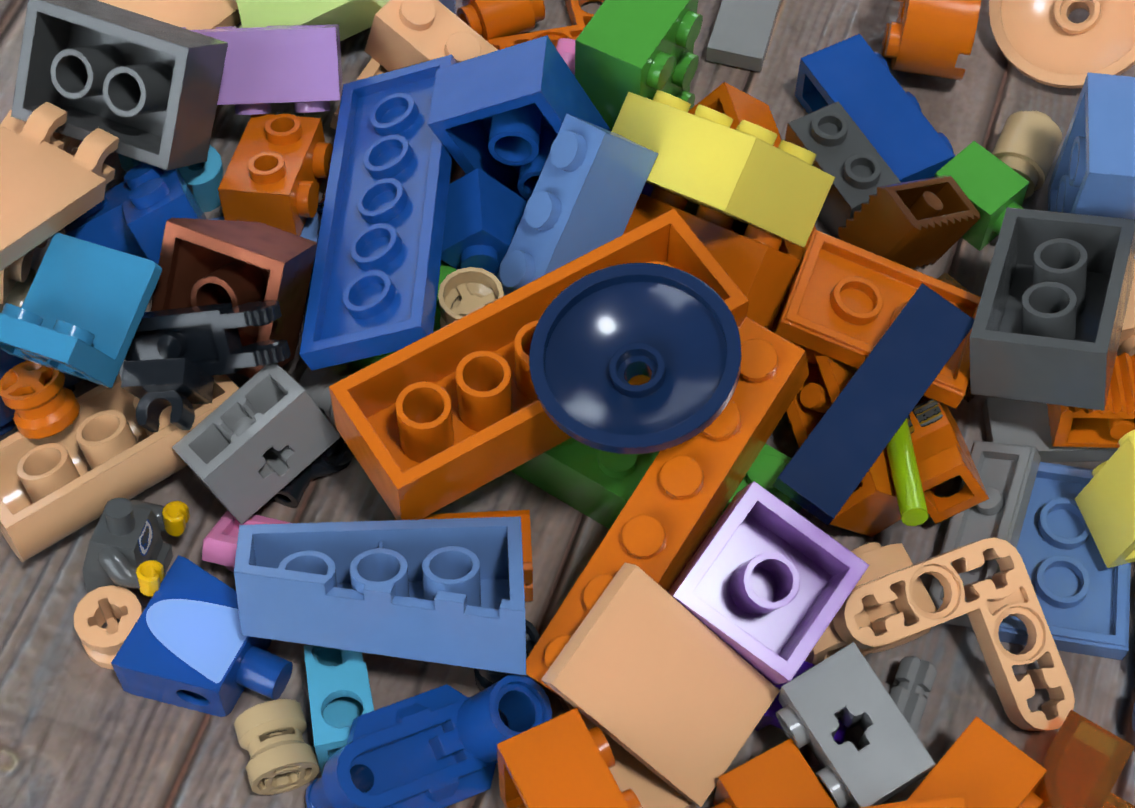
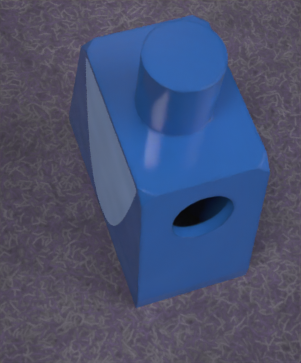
[111,555,293,717]

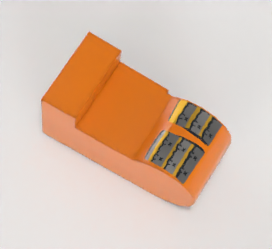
[907,398,989,524]

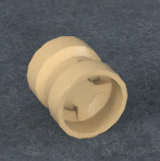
[438,267,504,329]
[234,699,320,795]

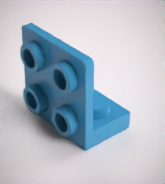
[0,233,162,388]

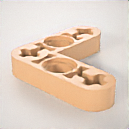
[833,538,1075,732]

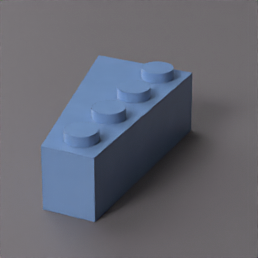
[234,516,526,676]

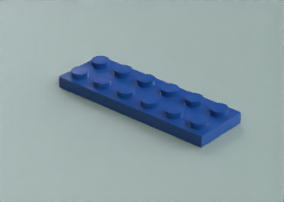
[299,54,457,371]

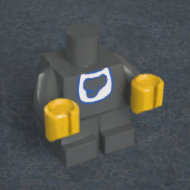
[82,498,190,606]

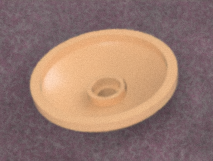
[989,0,1135,89]

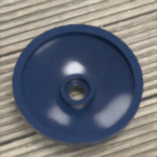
[529,263,742,454]

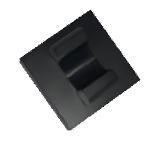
[121,358,214,432]

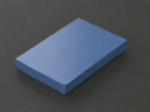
[998,462,1131,661]

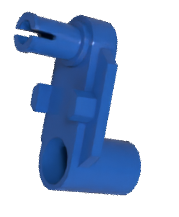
[305,675,552,808]

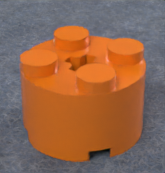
[881,0,981,81]

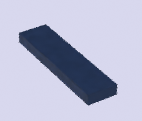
[772,283,974,526]

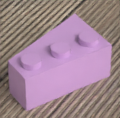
[181,24,343,115]

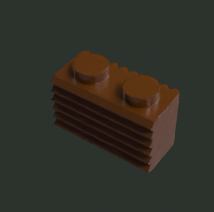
[838,175,980,269]

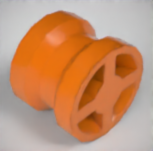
[0,360,80,439]

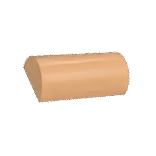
[0,374,239,562]

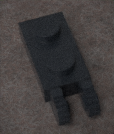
[119,300,291,382]

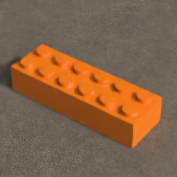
[329,209,749,520]

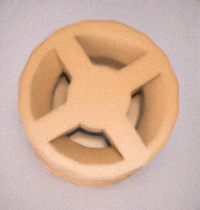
[73,585,143,670]

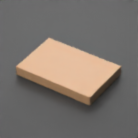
[541,562,780,807]

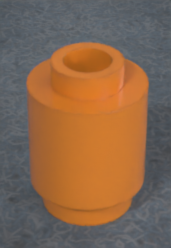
[457,0,545,40]

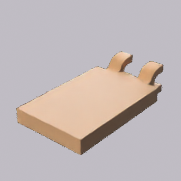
[0,102,119,271]

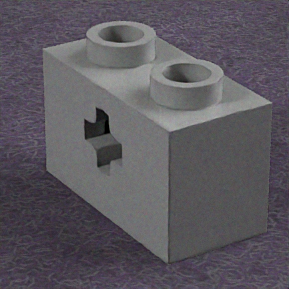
[172,363,341,525]
[776,642,936,808]

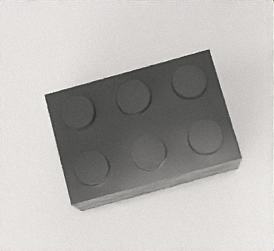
[11,0,228,171]
[969,207,1135,411]

